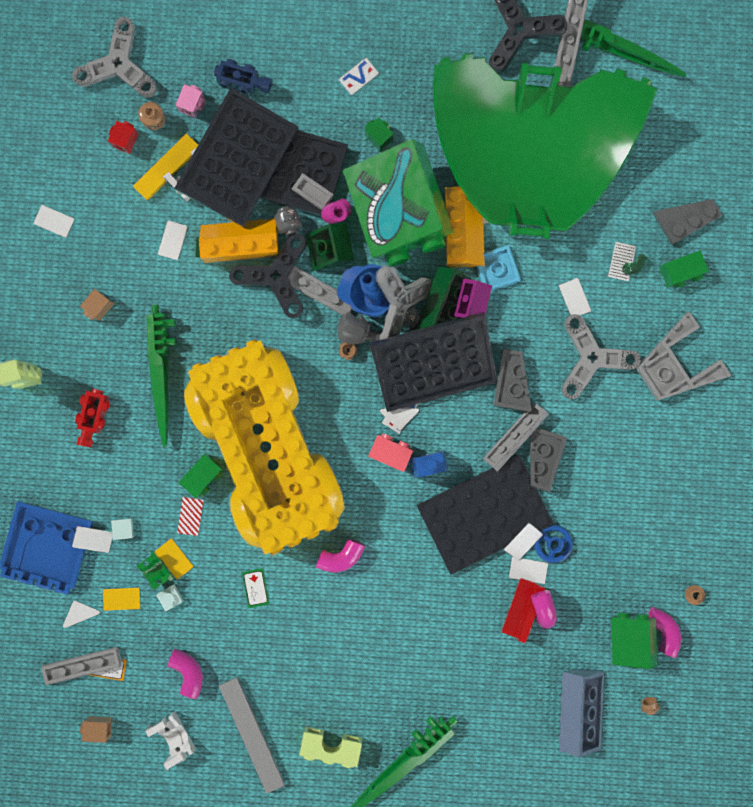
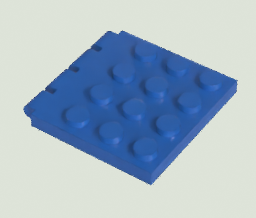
[0,501,93,595]

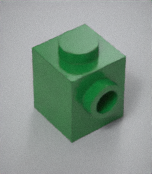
[364,117,394,152]

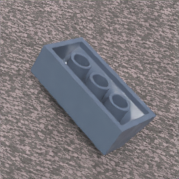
[559,669,604,757]

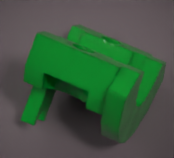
[137,551,173,590]

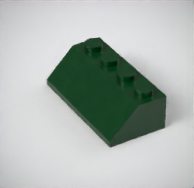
[416,267,473,330]

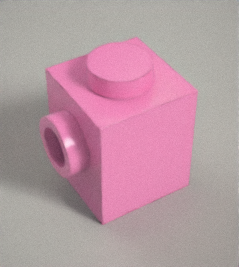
[176,84,206,119]

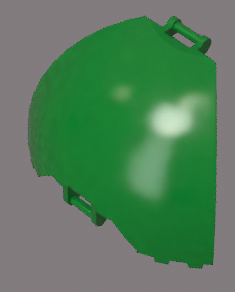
[433,53,658,239]

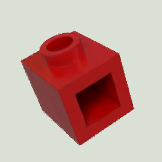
[107,121,139,154]

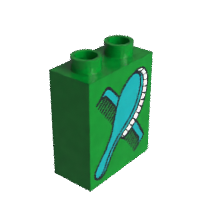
[343,138,454,267]

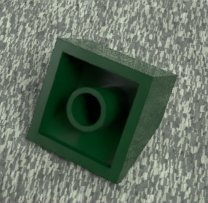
[305,223,354,271]

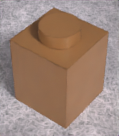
[80,289,114,321]
[80,716,112,743]

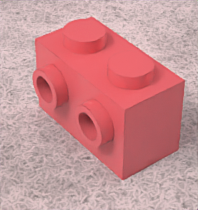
[368,433,413,472]

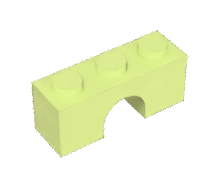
[0,360,42,389]
[299,726,362,768]

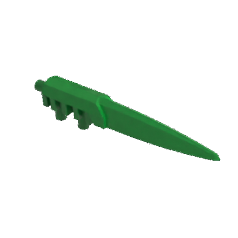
[580,19,686,77]
[146,305,177,448]
[351,716,458,807]

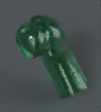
[622,254,648,275]

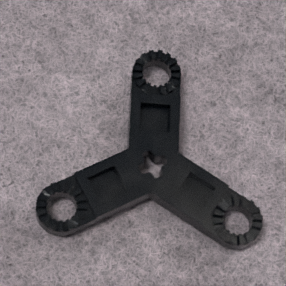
[229,234,307,319]

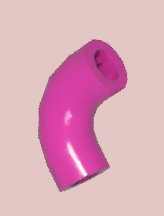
[321,199,352,224]
[315,538,365,573]
[531,590,557,628]
[648,607,682,658]
[167,648,203,699]

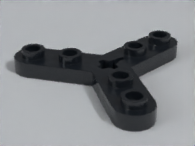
[489,0,568,73]

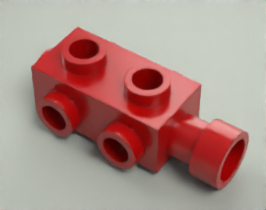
[75,388,110,448]

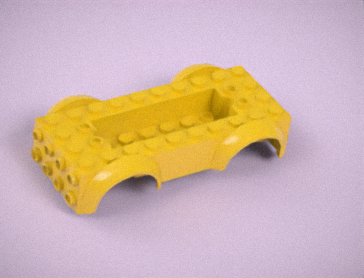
[184,339,344,556]

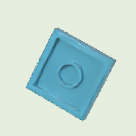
[476,245,521,291]

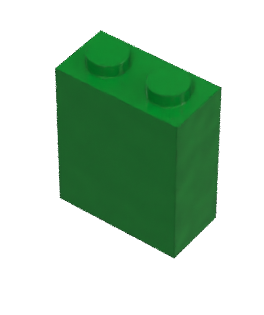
[611,612,657,669]

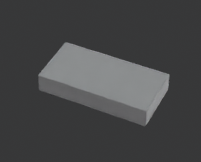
[292,173,334,210]

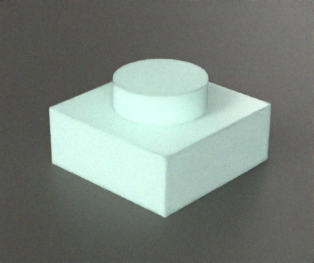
[156,584,184,612]

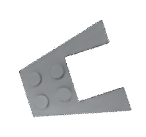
[636,311,731,400]

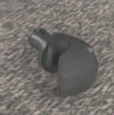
[337,312,381,344]

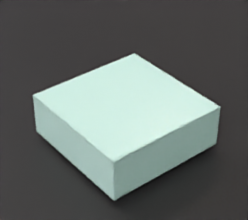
[111,518,134,540]

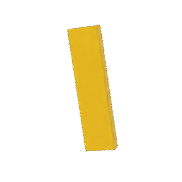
[133,133,198,201]

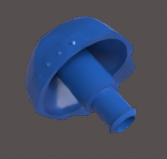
[337,264,390,318]

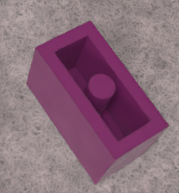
[454,279,492,318]

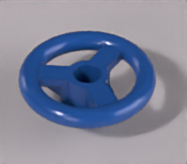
[534,525,573,563]

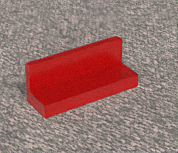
[501,578,545,644]

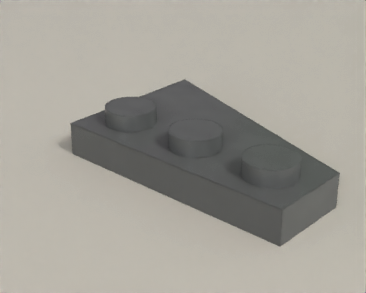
[652,199,722,245]
[494,349,532,412]
[530,428,567,493]

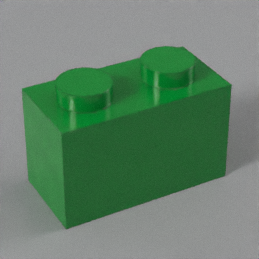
[659,250,709,289]
[178,454,224,498]

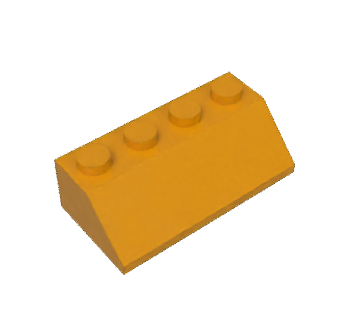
[444,187,485,268]
[199,219,279,263]

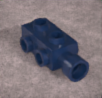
[214,59,272,94]

